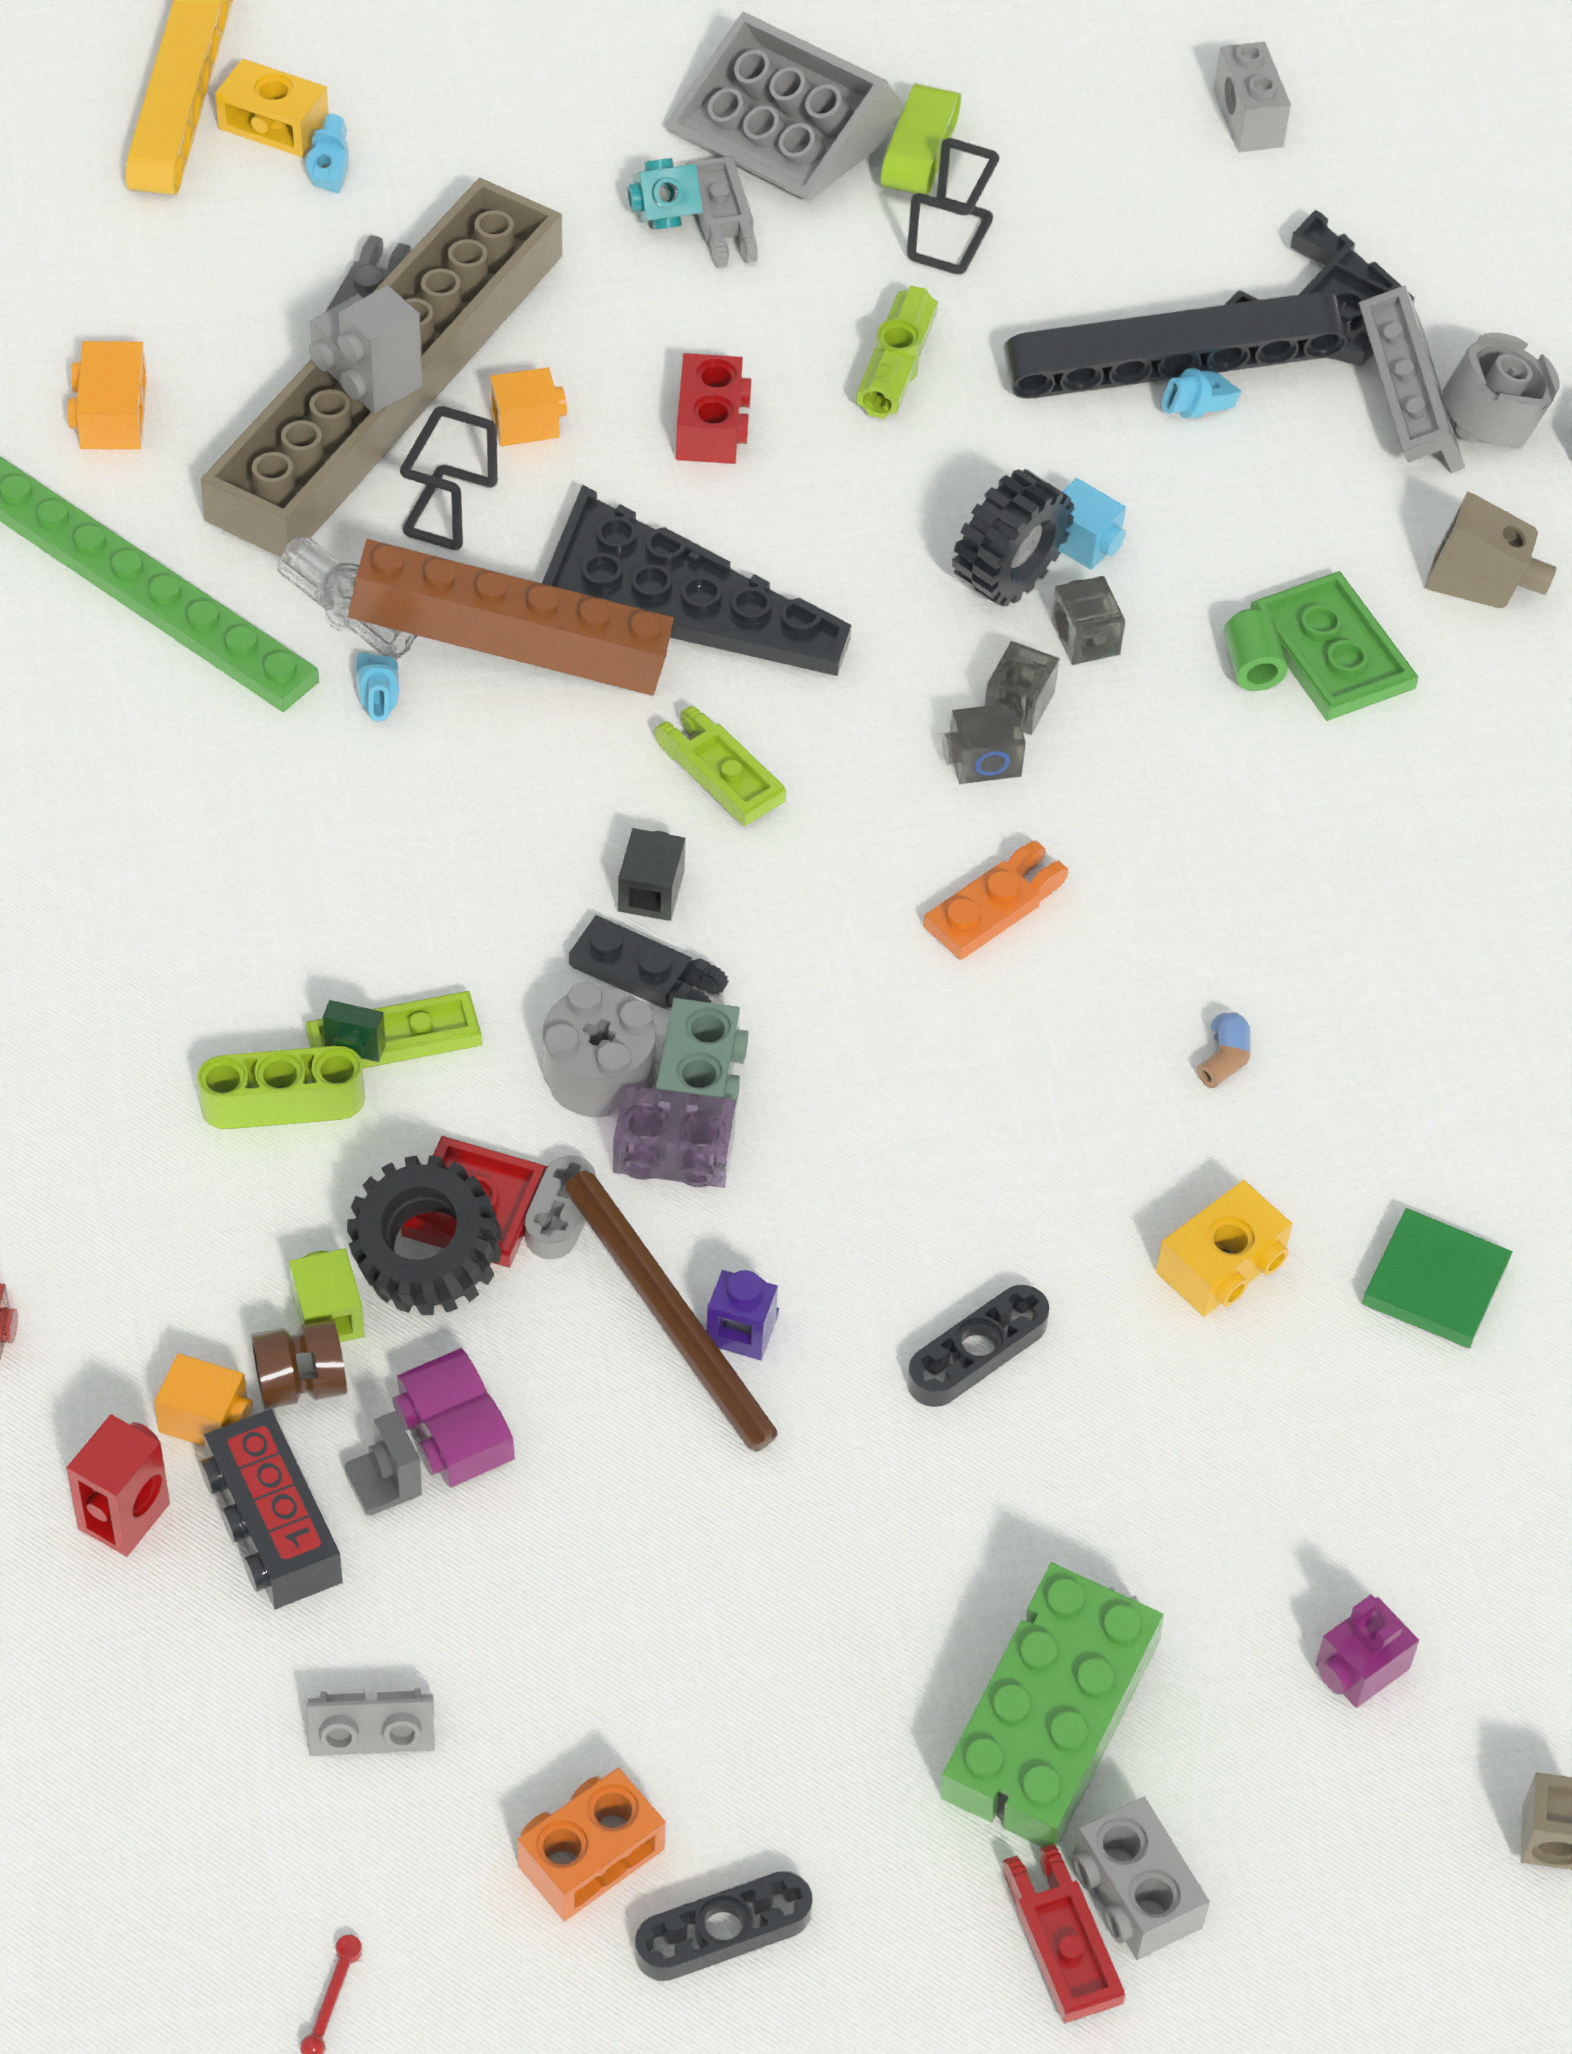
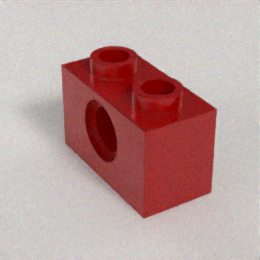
[66,1414,170,1557]

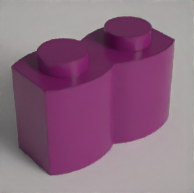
[392,1347,515,1488]

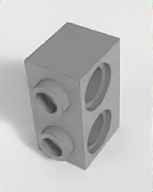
[1071,1796,1210,1960]

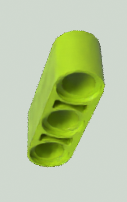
[881,83,961,195]
[197,1046,365,1129]

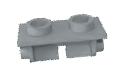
[306,1688,435,1756]

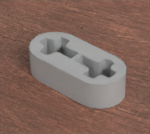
[525,1156,596,1259]

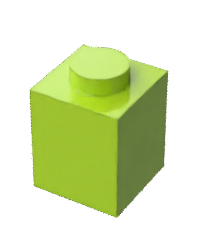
[289,1248,365,1342]

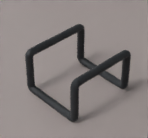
[907,138,1000,275]
[400,406,498,550]

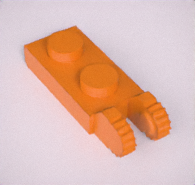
[923,840,1069,960]

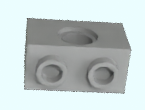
[1214,41,1291,152]

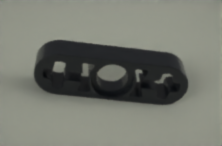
[907,1285,1050,1407]
[635,1871,813,1981]

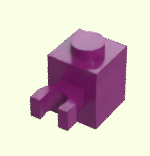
[1315,1594,1420,1708]

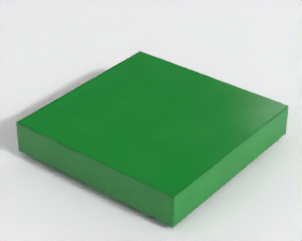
[1362,1208,1513,1349]

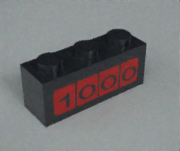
[199,1409,343,1610]

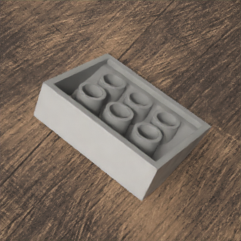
[664,11,905,202]

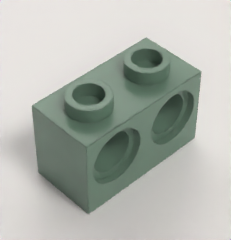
[655,998,749,1130]

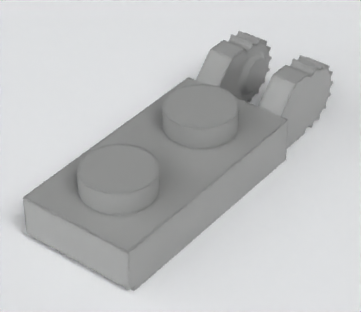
[685,156,758,267]

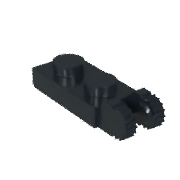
[569,915,729,1009]

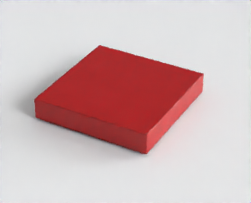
[401,1135,548,1268]

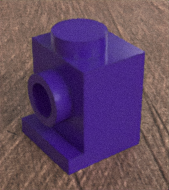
[706,1270,779,1361]

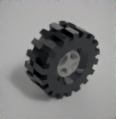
[952,469,1075,607]

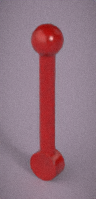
[300,1935,362,2054]

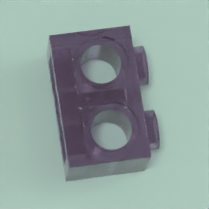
[613,1085,737,1188]

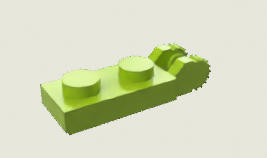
[654,705,786,827]

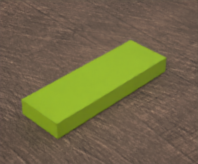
[305,991,482,1068]

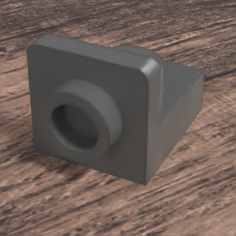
[344,1411,422,1516]

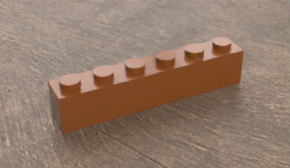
[347,539,674,696]

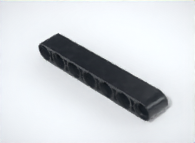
[1003,292,1347,399]

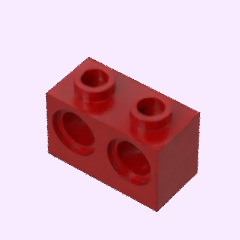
[676,353,752,464]

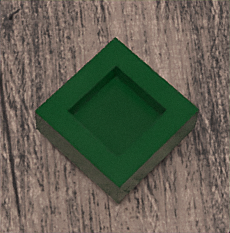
[323,1000,386,1062]

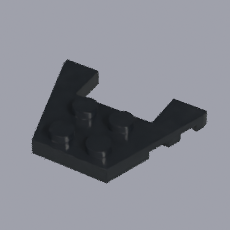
[1225,210,1415,366]

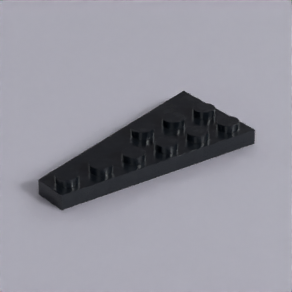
[542,484,852,676]

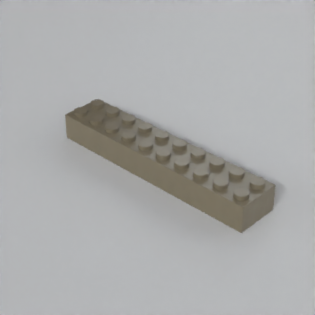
[200,177,562,562]

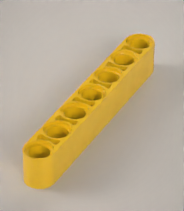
[126,0,233,195]

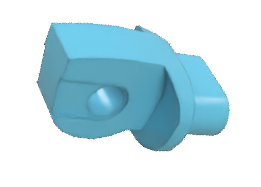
[306,114,349,193]
[1161,368,1241,418]
[356,653,399,721]

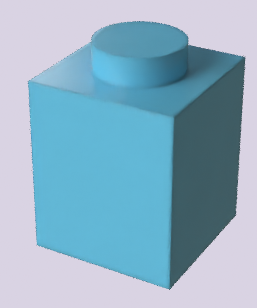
[1058,478,1126,570]

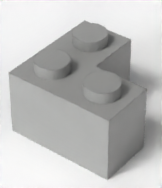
[309,285,422,414]

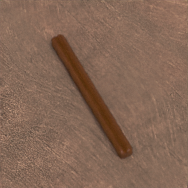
[565,1170,778,1452]

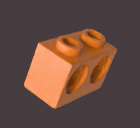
[517,1767,666,1922]

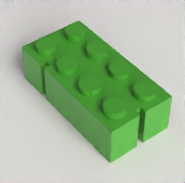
[942,1562,1164,1847]

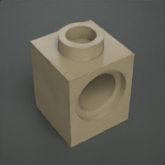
[1520,1772,1572,1870]

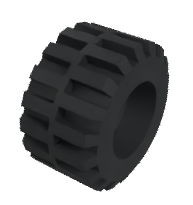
[347,1155,502,1315]

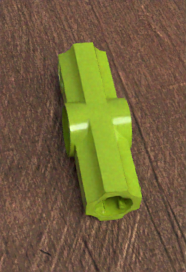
[856,285,938,419]

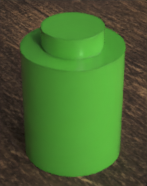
[1223,609,1288,691]

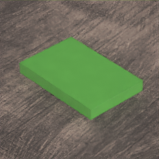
[1250,571,1419,721]

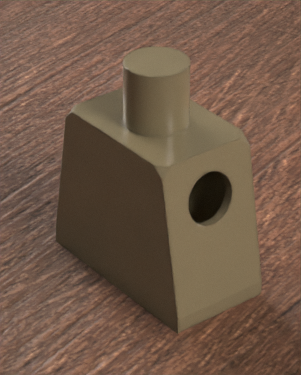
[1424,491,1557,608]

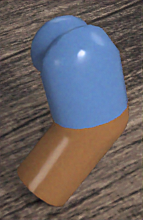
[1197,1012,1250,1088]

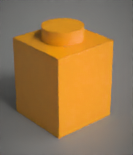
[490,367,567,446]
[154,1353,253,1446]

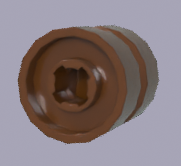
[251,1319,347,1410]

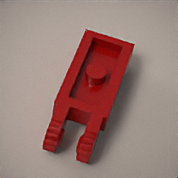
[1002,1844,1125,2024]

